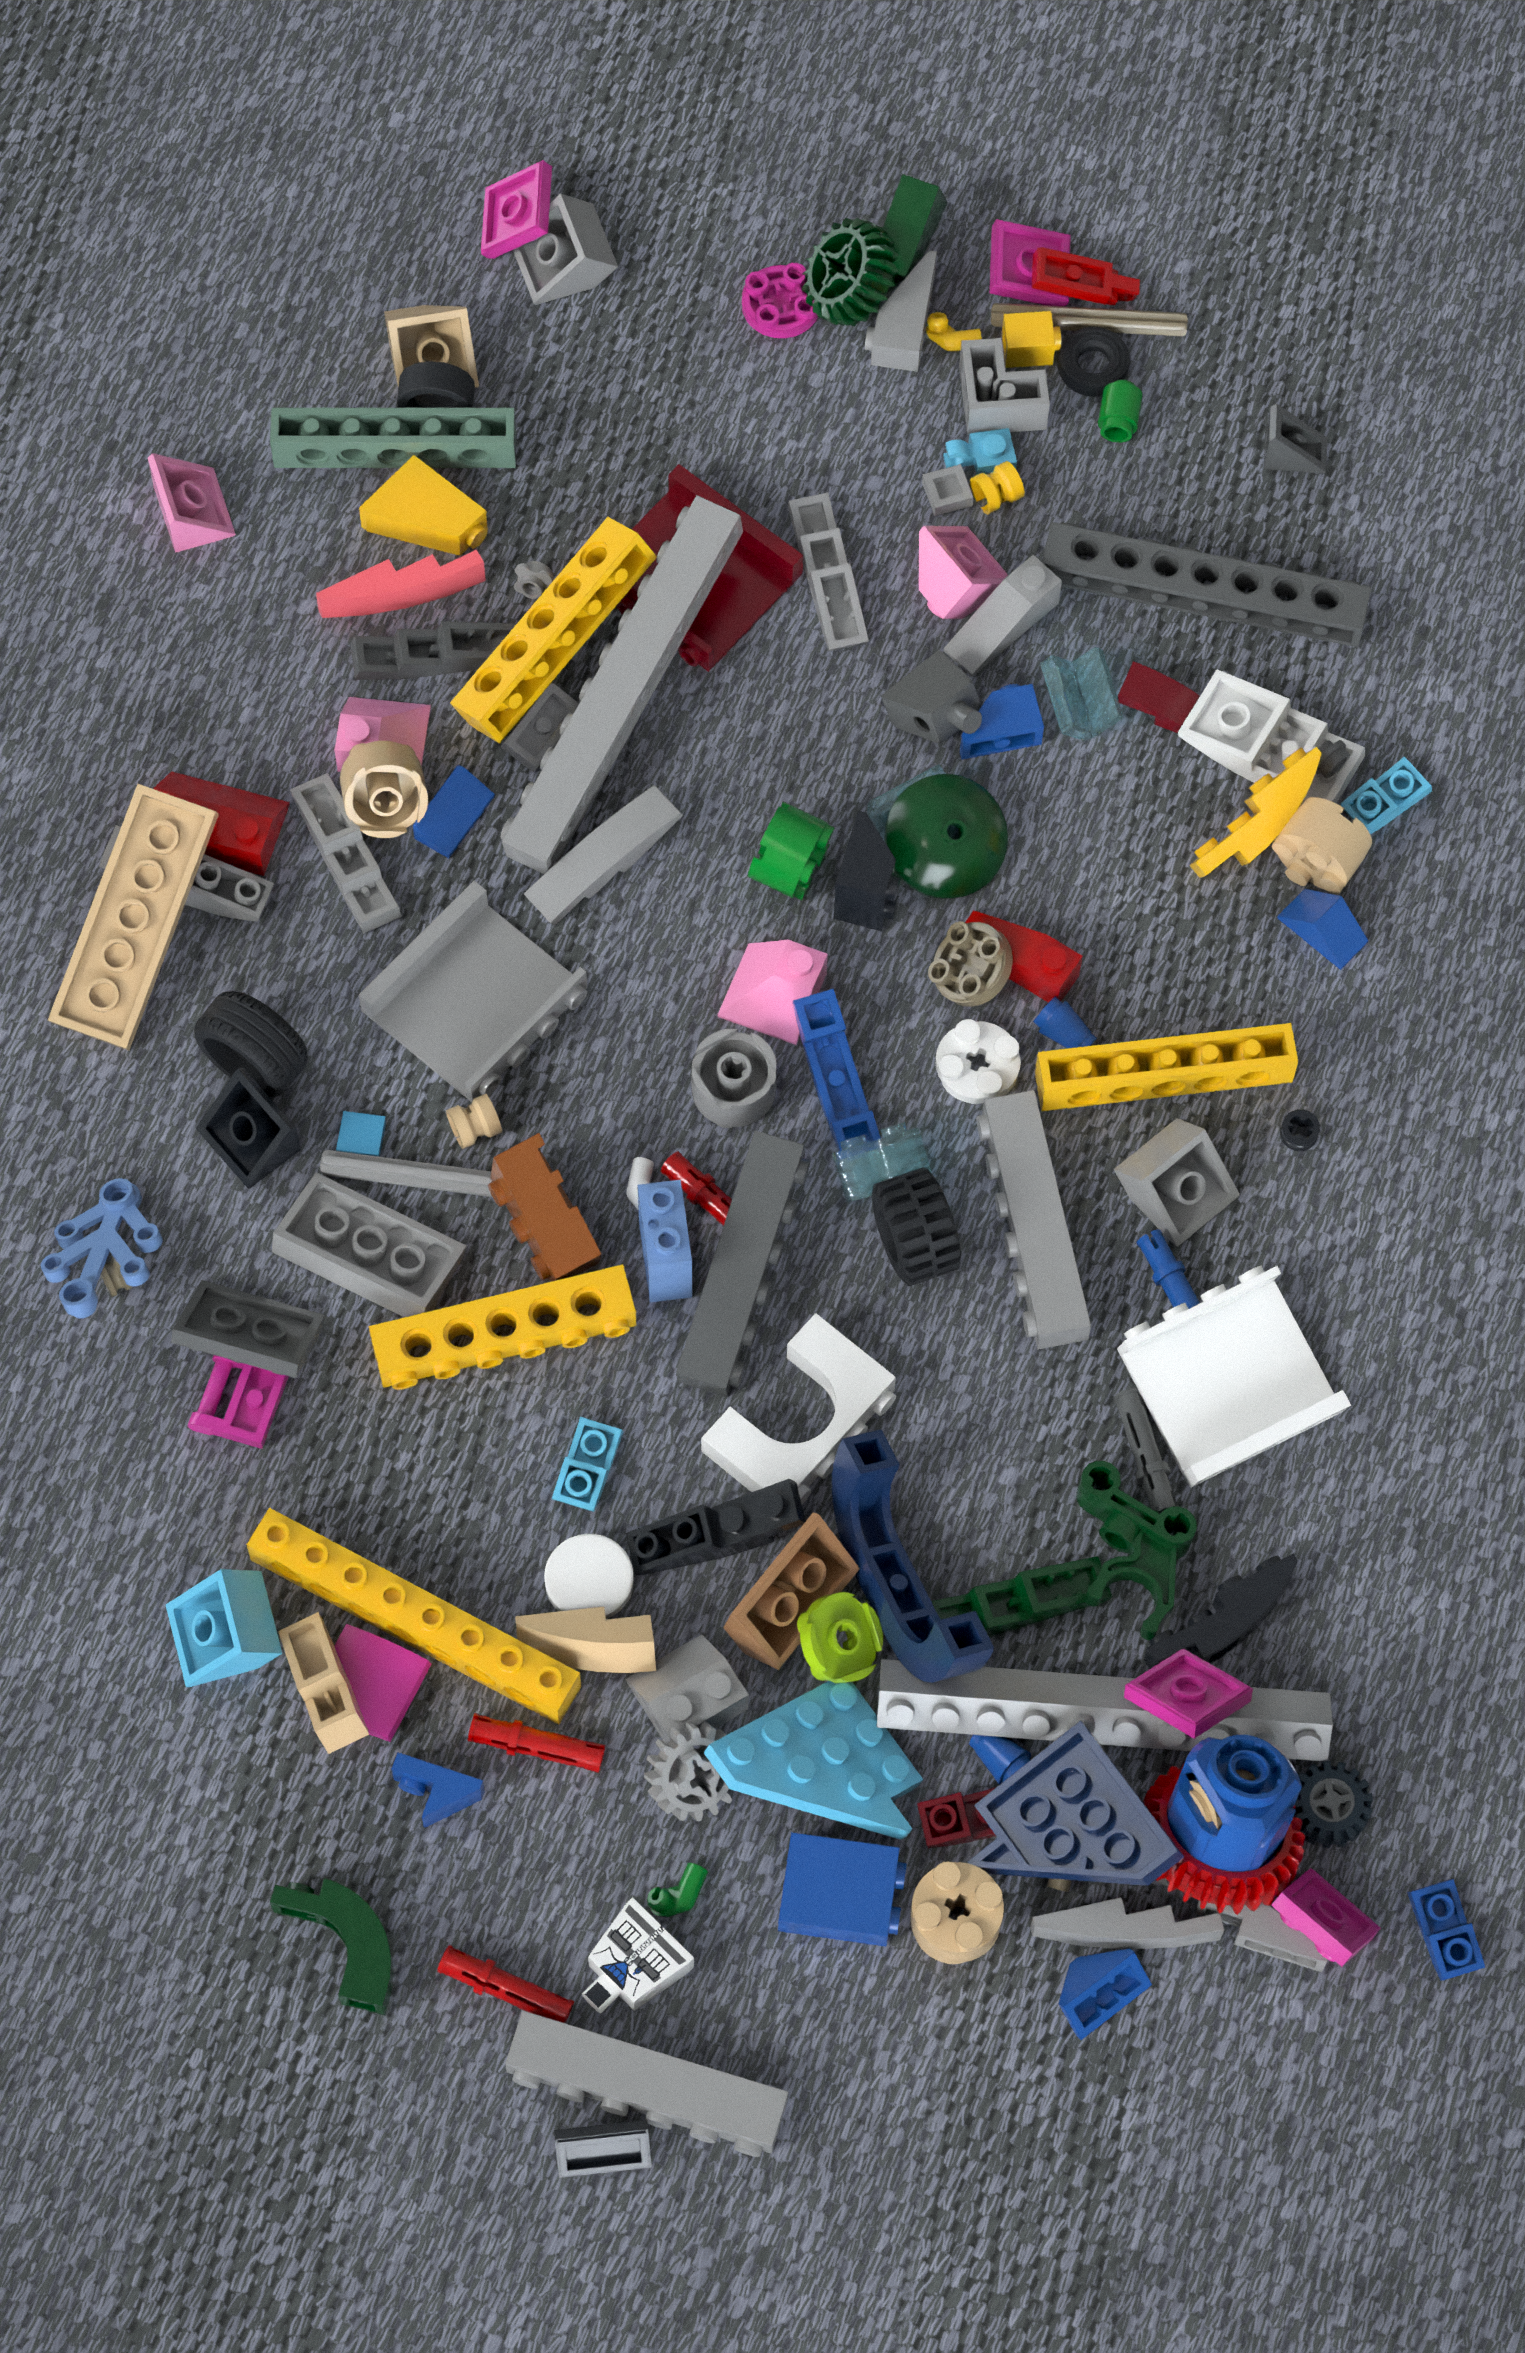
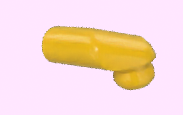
[925,312,982,352]

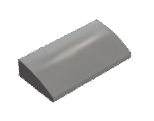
[272,1172,467,1317]

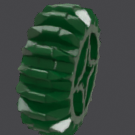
[802,218,899,327]

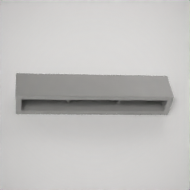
[976,1090,1091,1350]
[505,2010,789,2157]

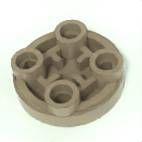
[928,921,1013,1007]

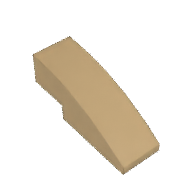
[515,1606,656,1673]
[278,1612,369,1754]

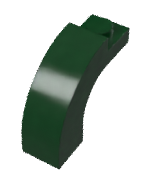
[270,1878,394,2015]

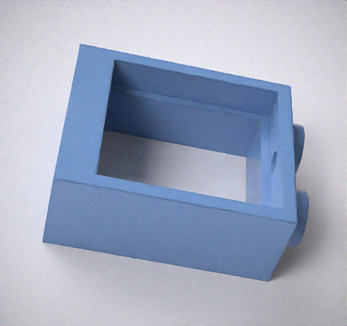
[637,1180,692,1303]

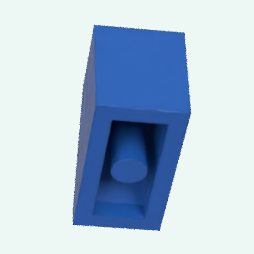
[960,684,1044,760]

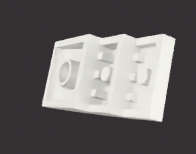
[1178,669,1365,804]

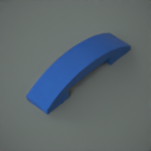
[792,989,885,1164]

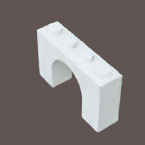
[701,1313,896,1505]

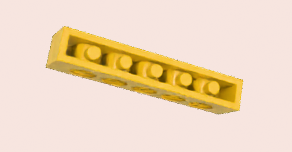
[450,517,657,744]
[1035,1023,1298,1111]
[368,1264,637,1390]

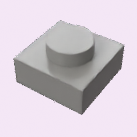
[922,464,974,516]

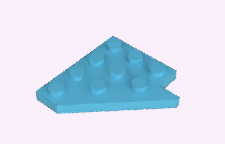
[704,1681,923,1840]

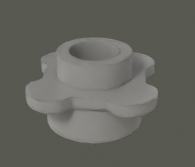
[514,561,554,599]

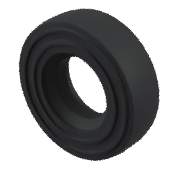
[1058,327,1130,397]

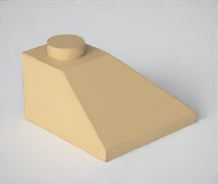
[384,305,479,395]

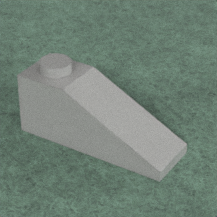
[865,250,937,372]
[944,555,1062,677]

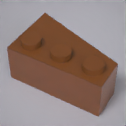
[488,1133,601,1282]

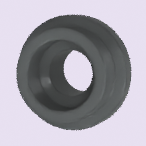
[1316,740,1350,779]

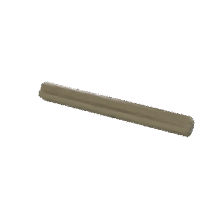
[991,303,1188,336]

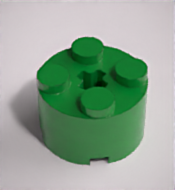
[747,801,835,901]

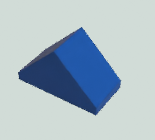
[1277,889,1368,970]

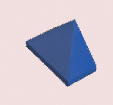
[1058,1948,1152,2040]

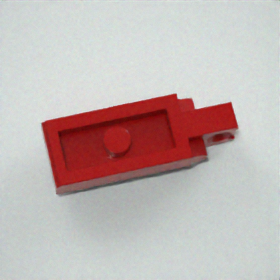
[1032,247,1140,305]

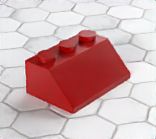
[153,771,290,876]

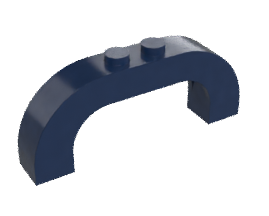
[832,1429,995,1683]

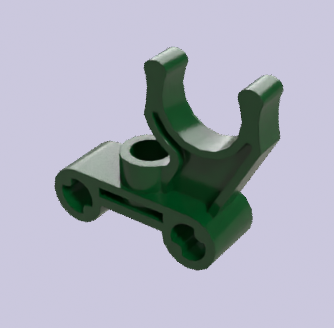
[1076,1461,1197,1641]

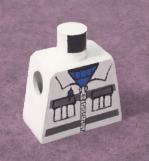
[582,1897,694,2014]

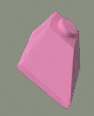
[919,526,1008,619]
[334,697,431,772]
[718,940,828,1045]

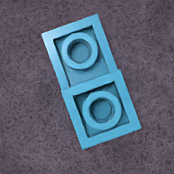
[1340,757,1432,834]
[552,1417,624,1512]

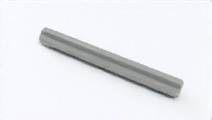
[320,1150,492,1197]

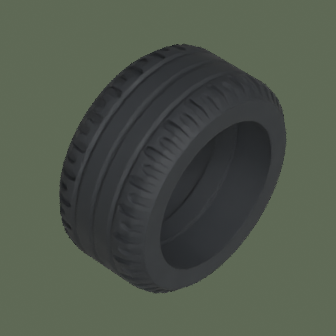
[194,991,308,1097]

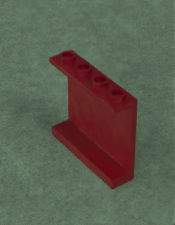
[616,464,803,672]

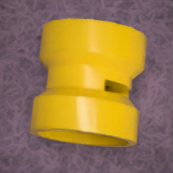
[970,461,1025,515]

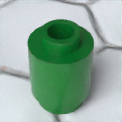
[1098,380,1143,443]

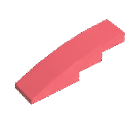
[316,550,486,618]

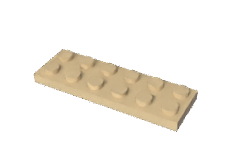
[48,784,219,1050]

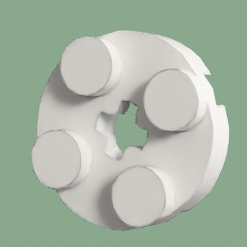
[935,1019,1021,1104]

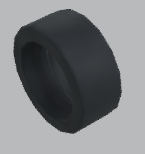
[397,361,475,408]

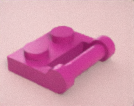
[187,1355,289,1449]

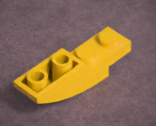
[1190,747,1322,878]

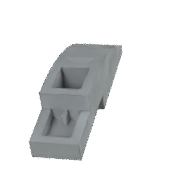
[99,825,274,922]

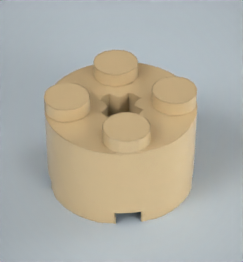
[340,741,428,838]
[1272,797,1372,895]
[910,1861,1004,1964]

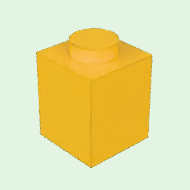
[1002,311,1061,368]

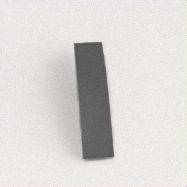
[350,621,517,680]

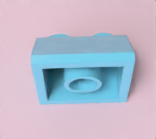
[166,1569,282,1687]

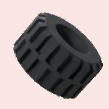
[872,1167,961,1286]

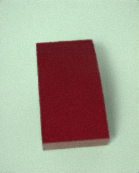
[1117,661,1200,733]
[917,1788,996,1848]

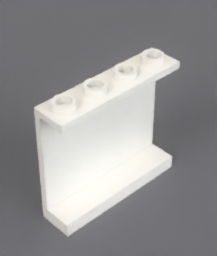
[1117,1266,1351,1488]

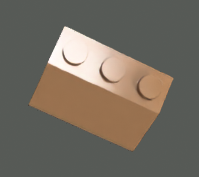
[723,1512,860,1670]

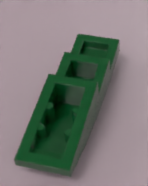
[931,1556,1113,1637]

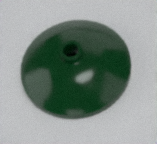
[884,774,1008,899]

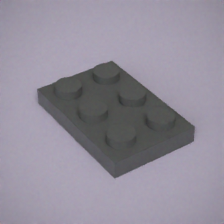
[171,1280,325,1378]

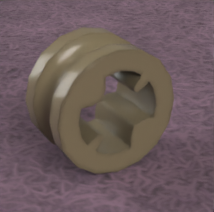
[101,1255,132,1297]

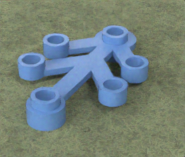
[41,1178,163,1318]

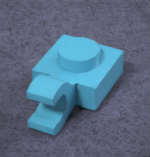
[943,428,1017,475]

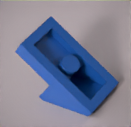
[391,1752,485,1828]

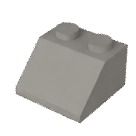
[513,194,618,305]
[1114,1118,1240,1247]
[625,1634,749,1743]

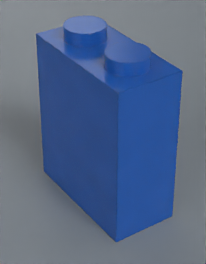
[778,1832,907,1947]

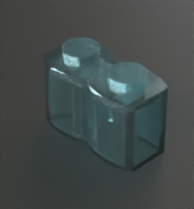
[832,1122,932,1202]

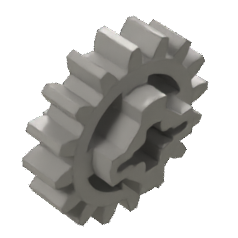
[644,1721,732,1821]

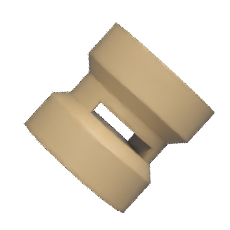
[446,1094,502,1149]

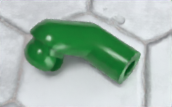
[647,1863,708,1918]

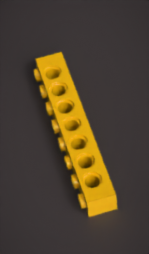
[246,1508,581,1725]

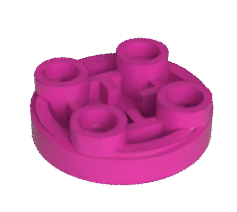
[742,263,818,338]

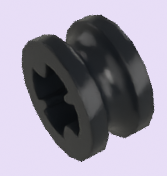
[1280,1109,1320,1151]

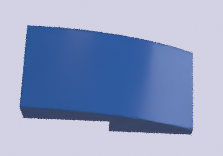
[1407,1879,1485,1981]

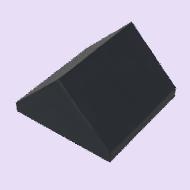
[196,1067,301,1189]

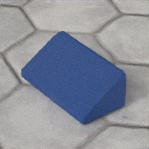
[413,764,495,859]

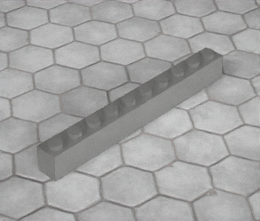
[501,495,743,874]
[877,1659,1333,1761]

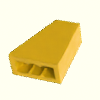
[359,455,488,556]

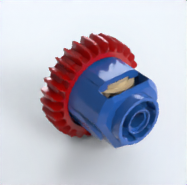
[1143,1735,1305,1915]

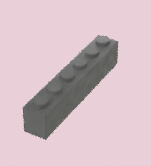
[676,1130,811,1397]

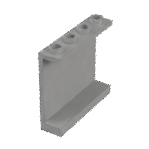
[359,881,587,1102]

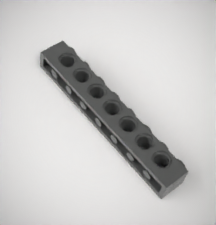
[1042,522,1371,647]

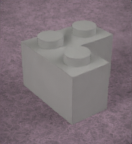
[959,338,1050,435]

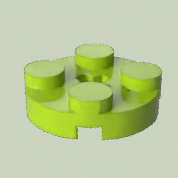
[797,1592,883,1683]

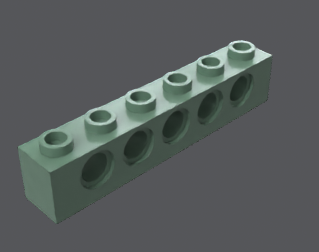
[270,408,516,468]

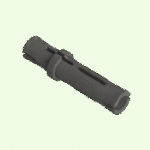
[1113,1388,1179,1514]

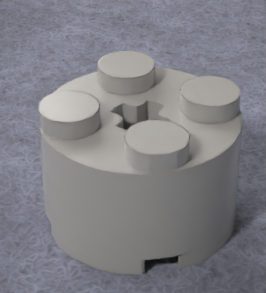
[691,1029,777,1128]

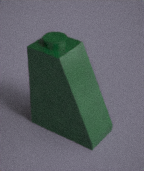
[882,174,948,286]

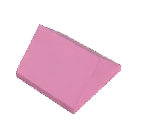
[148,453,236,553]

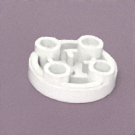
[544,1534,634,1619]

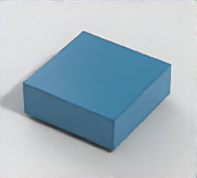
[336,1111,386,1157]

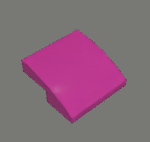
[335,1624,432,1742]

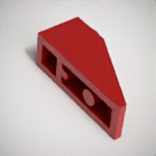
[965,910,1083,1003]

